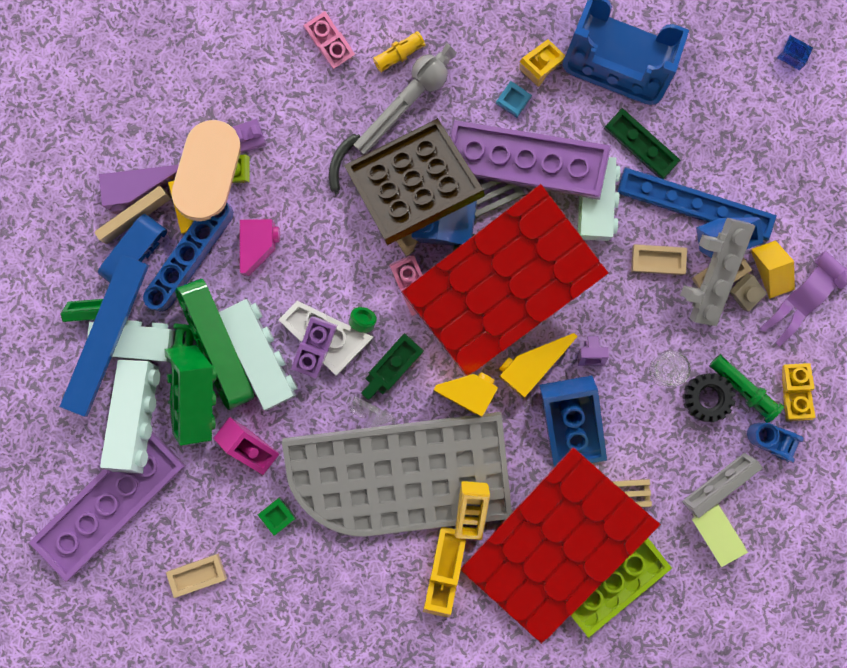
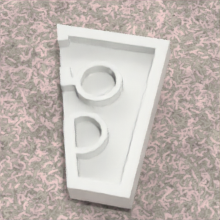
[279,301,374,376]

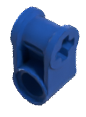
[747,422,804,463]

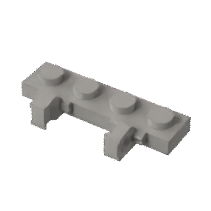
[680,218,755,326]

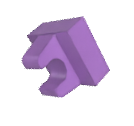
[232,118,266,153]
[578,336,609,366]

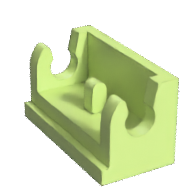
[692,504,748,567]

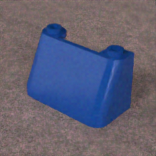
[563,0,689,105]

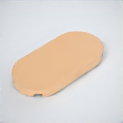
[172,120,241,221]

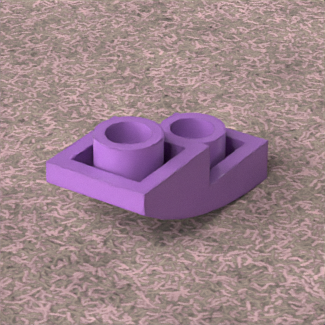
[291,316,338,378]

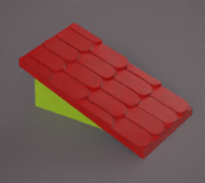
[401,184,609,376]
[460,447,661,644]

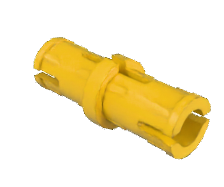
[372,31,426,73]

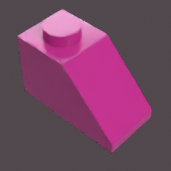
[240,219,280,276]
[213,417,279,475]

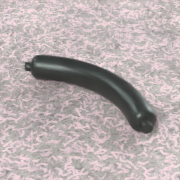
[328,134,361,195]

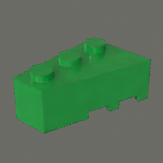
[164,345,217,446]

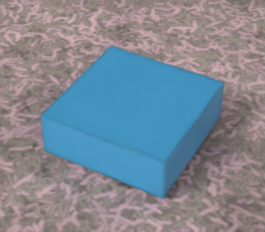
[495,81,532,118]

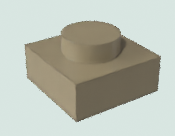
[730,273,767,312]

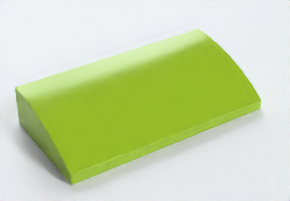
[571,538,672,638]

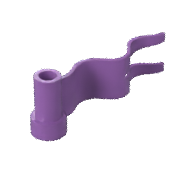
[760,250,847,347]

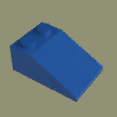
[539,375,607,467]

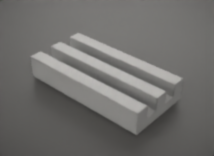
[475,181,524,218]

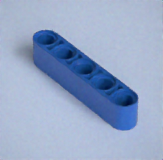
[143,203,234,312]

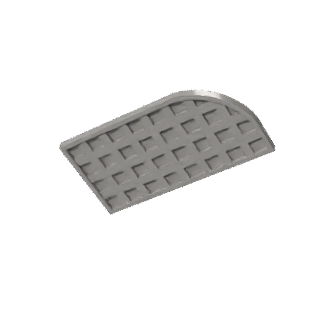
[282,412,512,537]

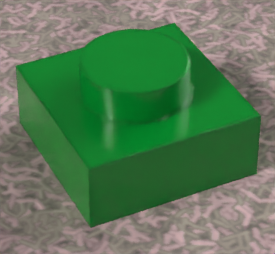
[257,497,296,536]

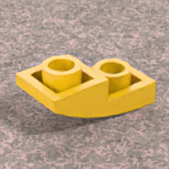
[782,363,816,422]

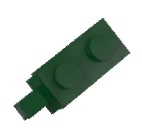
[361,333,424,400]

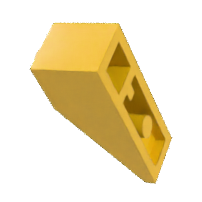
[499,333,578,398]

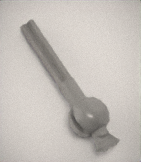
[354,43,457,155]

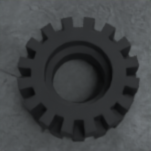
[683,373,736,422]

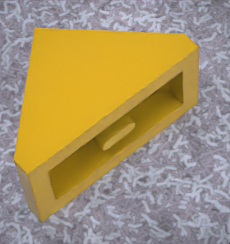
[750,240,795,299]

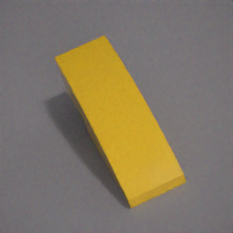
[423,527,466,618]

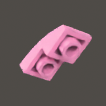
[303,11,355,69]
[389,254,422,316]

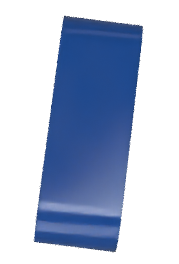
[98,214,167,283]

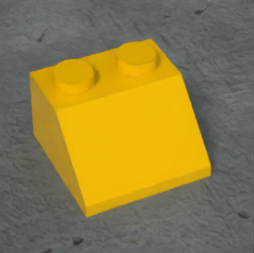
[433,372,498,417]

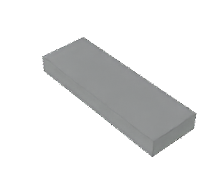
[682,453,763,518]

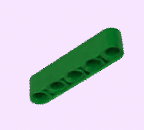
[175,278,254,410]

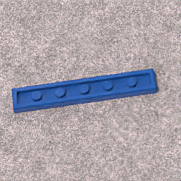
[617,167,777,241]
[59,255,149,417]

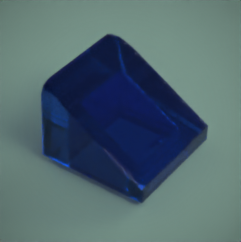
[777,35,813,71]

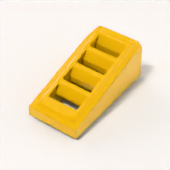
[455,481,490,540]

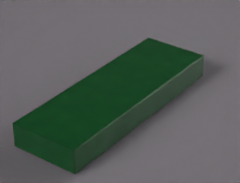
[603,108,681,179]

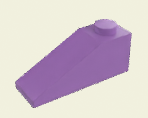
[99,165,179,214]

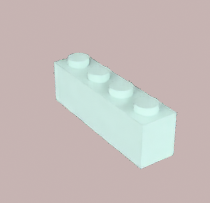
[219,299,298,410]
[100,360,160,474]

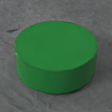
[349,307,377,333]

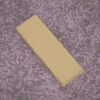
[95,186,171,244]

